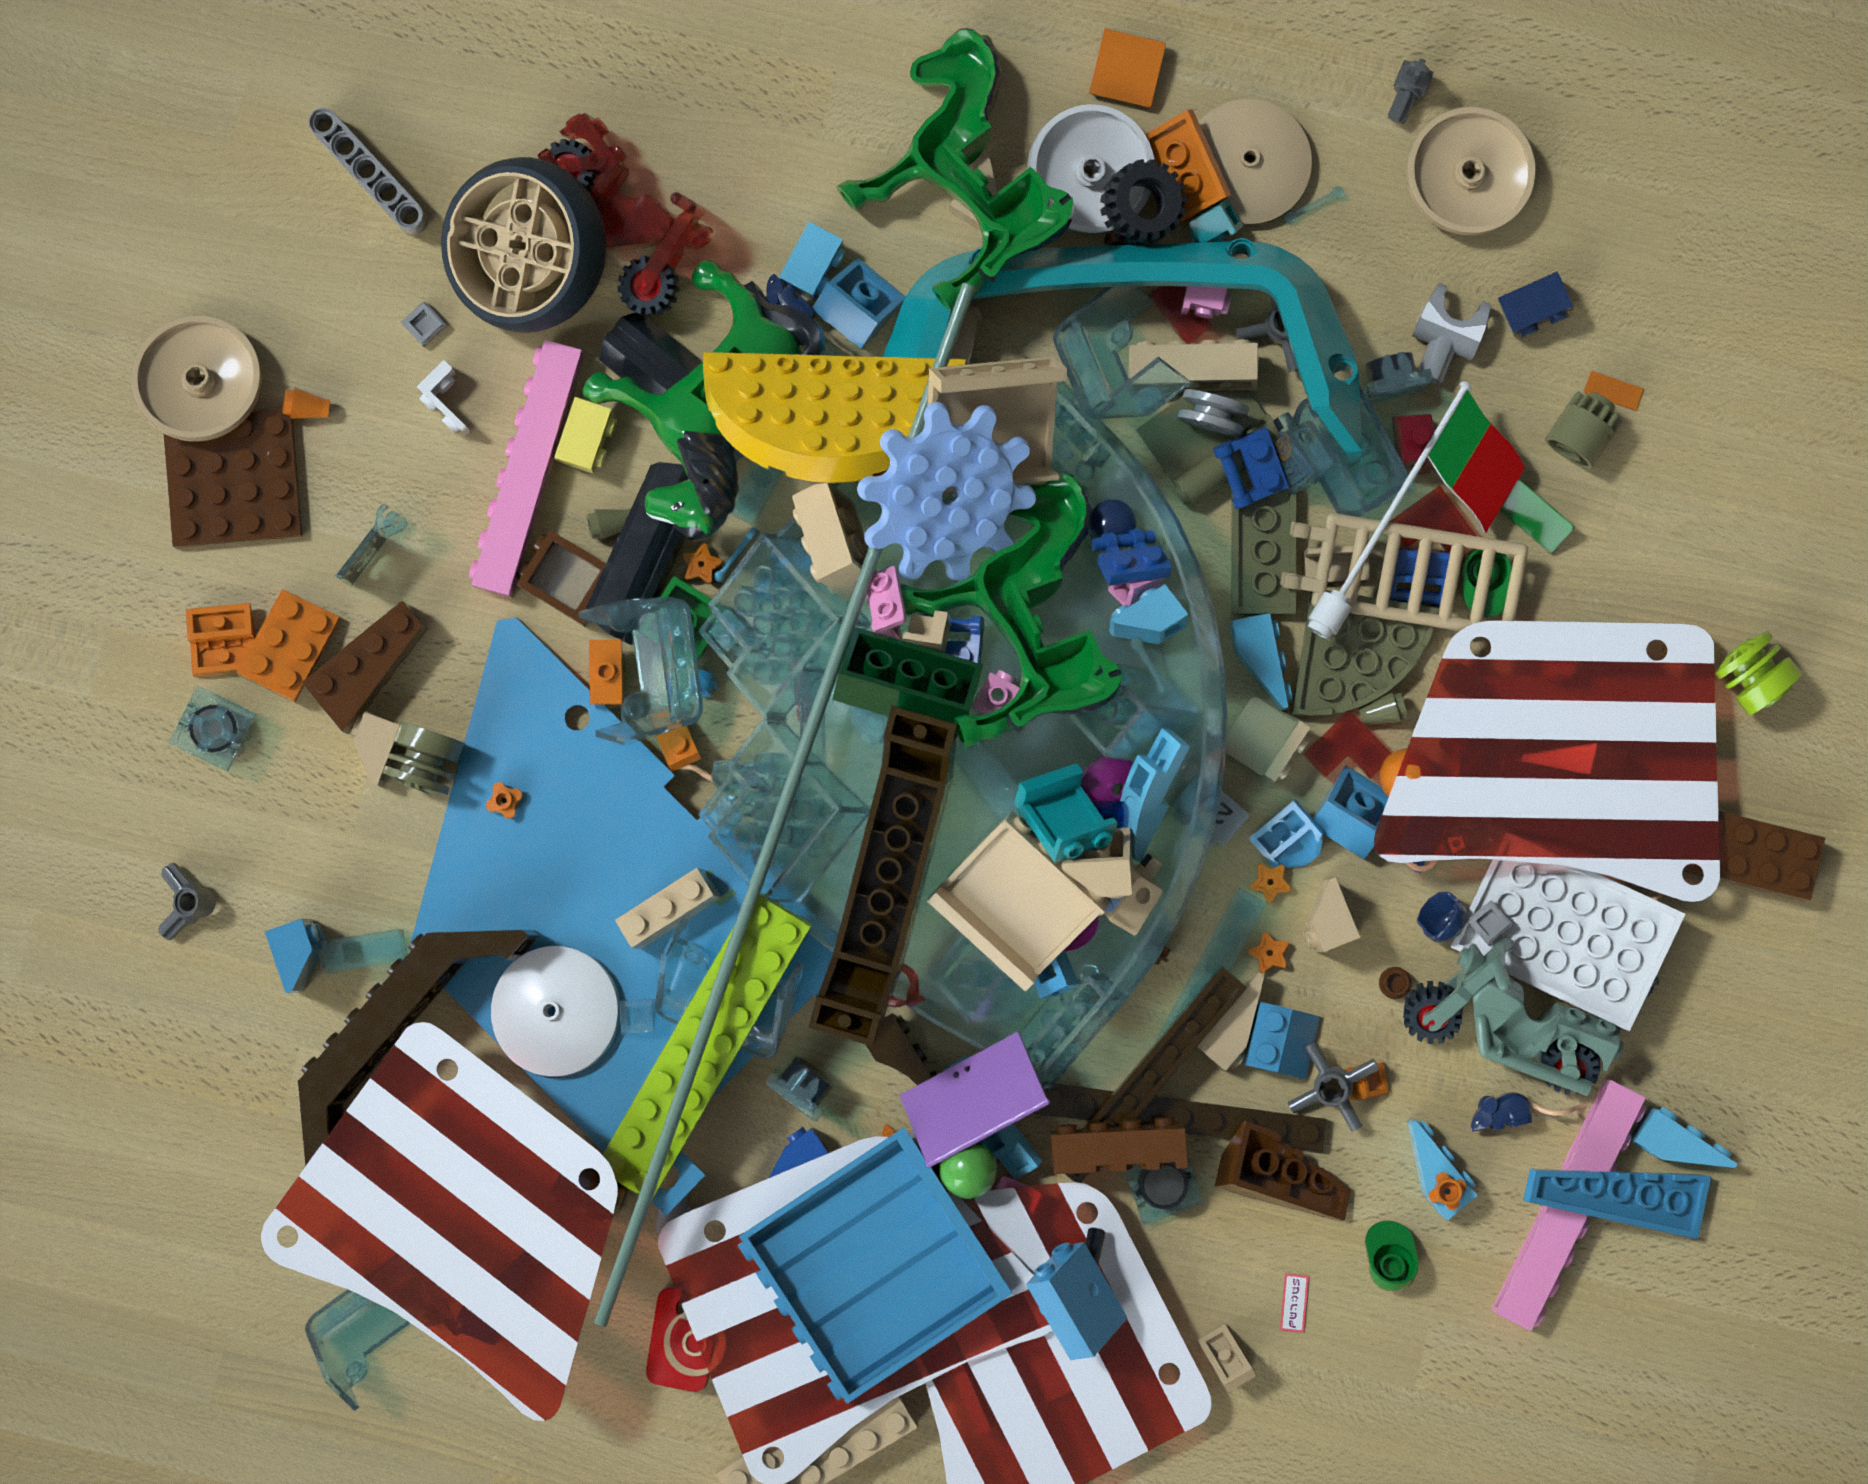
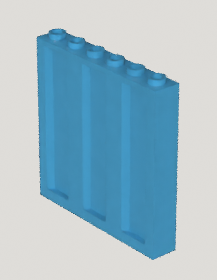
[738,1127,1013,1404]

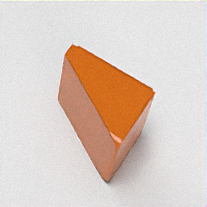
[1345,1062,1389,1100]

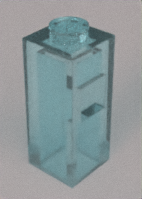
[318,929,407,973]

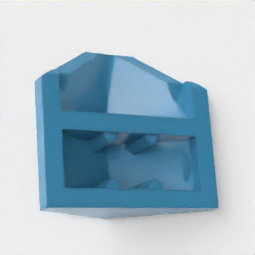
[1249,799,1324,869]

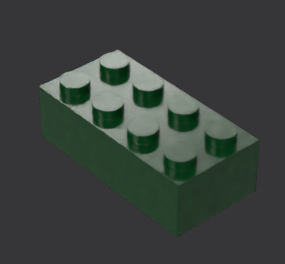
[832,627,984,737]

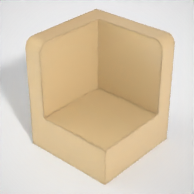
[902,610,951,653]

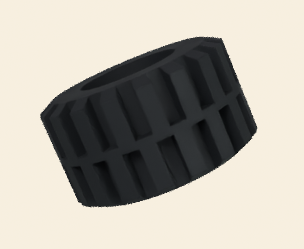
[1100,159,1187,245]

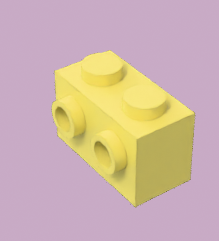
[554,397,617,474]

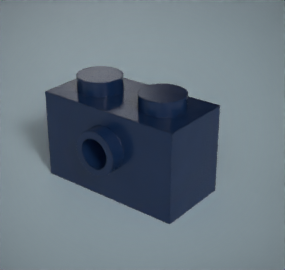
[1498,271,1573,338]

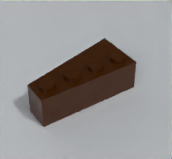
[302,601,428,734]

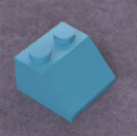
[812,257,905,349]
[1313,765,1391,859]
[265,919,325,993]
[1243,1002,1320,1079]

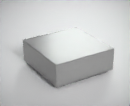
[401,301,447,347]
[1467,900,1513,946]

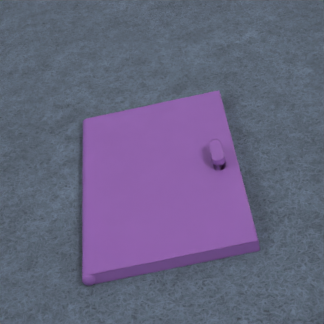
[900,1032,1050,1168]

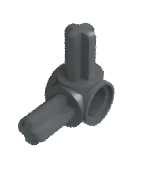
[1388,58,1434,124]
[158,863,216,940]

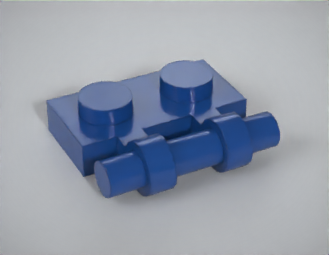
[1090,528,1172,586]

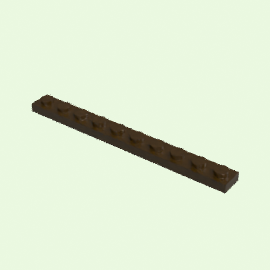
[1033,1081,1326,1151]

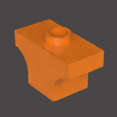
[589,639,625,705]

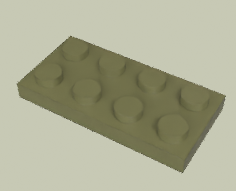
[1231,486,1296,615]

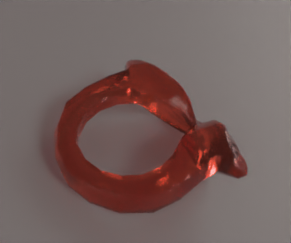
[889,964,925,1007]

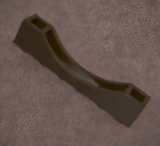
[866,1013,963,1199]

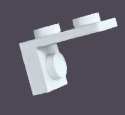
[417,360,470,435]

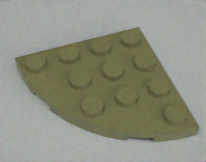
[1291,590,1439,716]

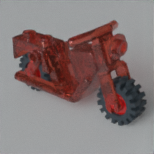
[537,113,713,317]

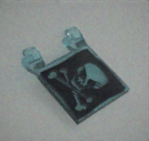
[335,504,407,587]

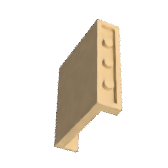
[927,356,1067,495]
[927,811,1110,992]

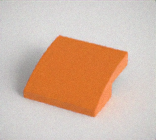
[1089,28,1166,108]
[186,603,256,677]

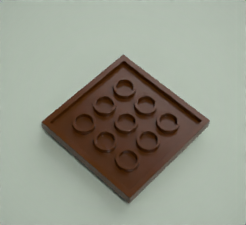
[164,409,303,548]

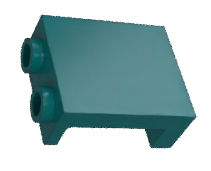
[1014,763,1118,863]

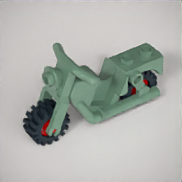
[1403,937,1624,1096]

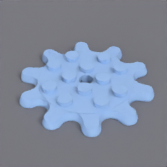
[857,402,1036,582]

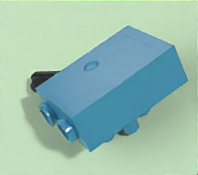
[1026,1227,1128,1360]

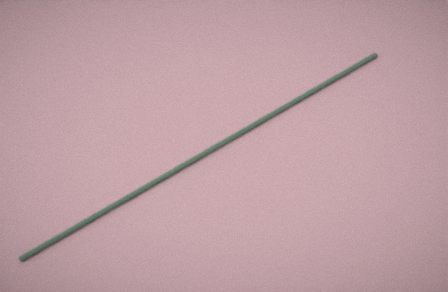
[594,283,975,1327]

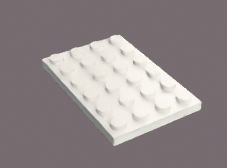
[1451,831,1685,1032]

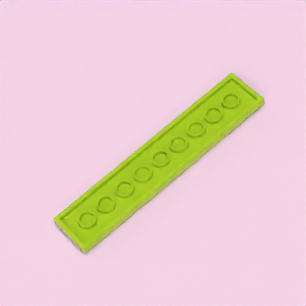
[602,893,813,1201]

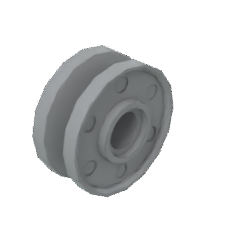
[1177,389,1249,437]

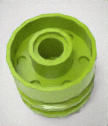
[1714,631,1803,716]

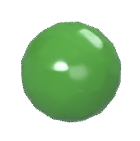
[939,1142,998,1199]

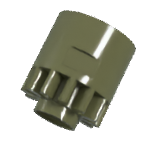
[1545,391,1622,469]

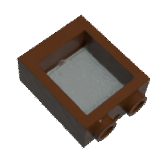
[516,530,606,627]

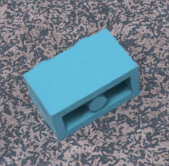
[779,222,846,301]

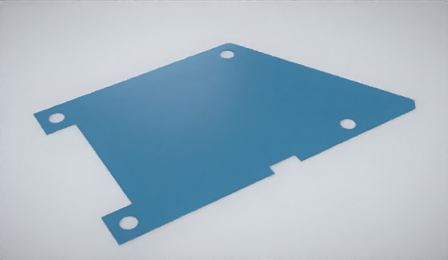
[411,617,837,1216]

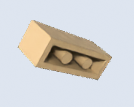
[615,868,722,949]

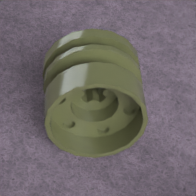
[383,721,465,795]

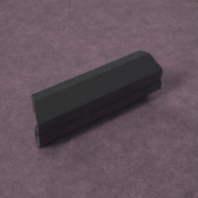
[599,312,744,461]
[585,462,689,645]

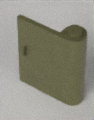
[1136,390,1284,507]

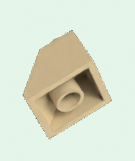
[1062,828,1133,899]
[1303,877,1360,952]

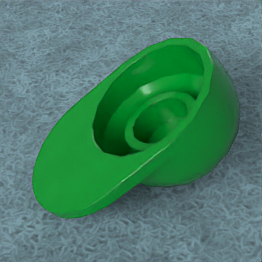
[1462,549,1512,617]
[1365,1221,1418,1292]

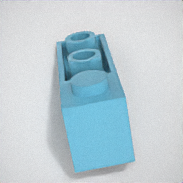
[1229,613,1292,711]
[1631,1107,1737,1168]
[1407,1118,1477,1221]

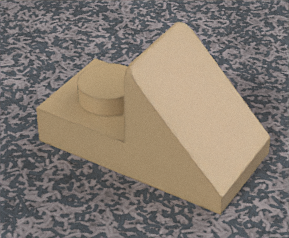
[1197,1324,1256,1392]

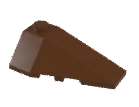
[1215,1121,1351,1221]

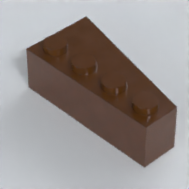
[1050,1117,1188,1174]

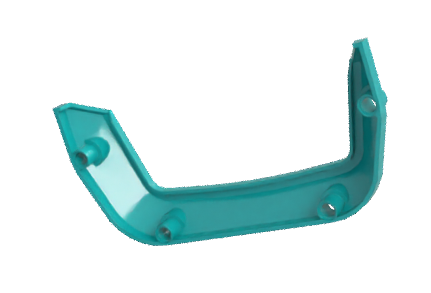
[883,238,1362,458]

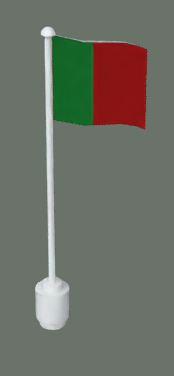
[1307,381,1525,640]

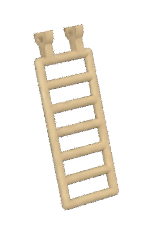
[1280,513,1528,631]

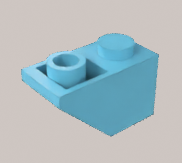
[1109,584,1188,644]

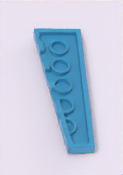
[1523,1169,1711,1239]

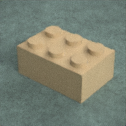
[792,482,877,602]

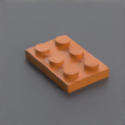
[1145,109,1232,225]
[236,589,341,703]

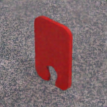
[646,1287,715,1392]

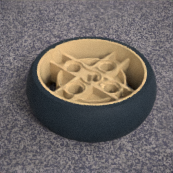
[441,157,606,333]

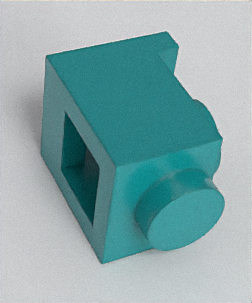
[1188,199,1244,243]

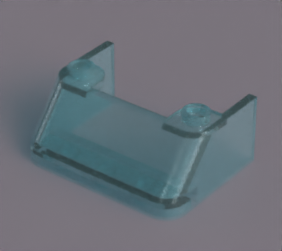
[1053,286,1190,419]
[578,597,703,745]
[655,917,804,1058]
[305,1253,461,1411]

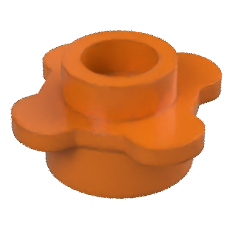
[486,782,523,819]
[1428,1172,1467,1210]

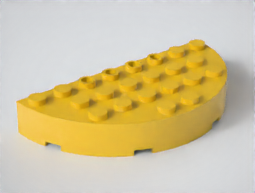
[703,352,966,483]

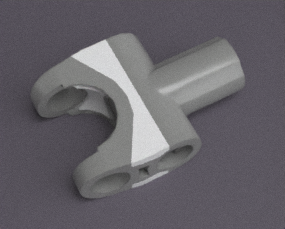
[1412,283,1491,385]

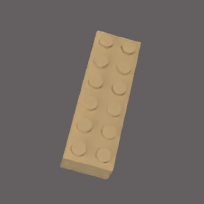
[715,1376,918,1484]

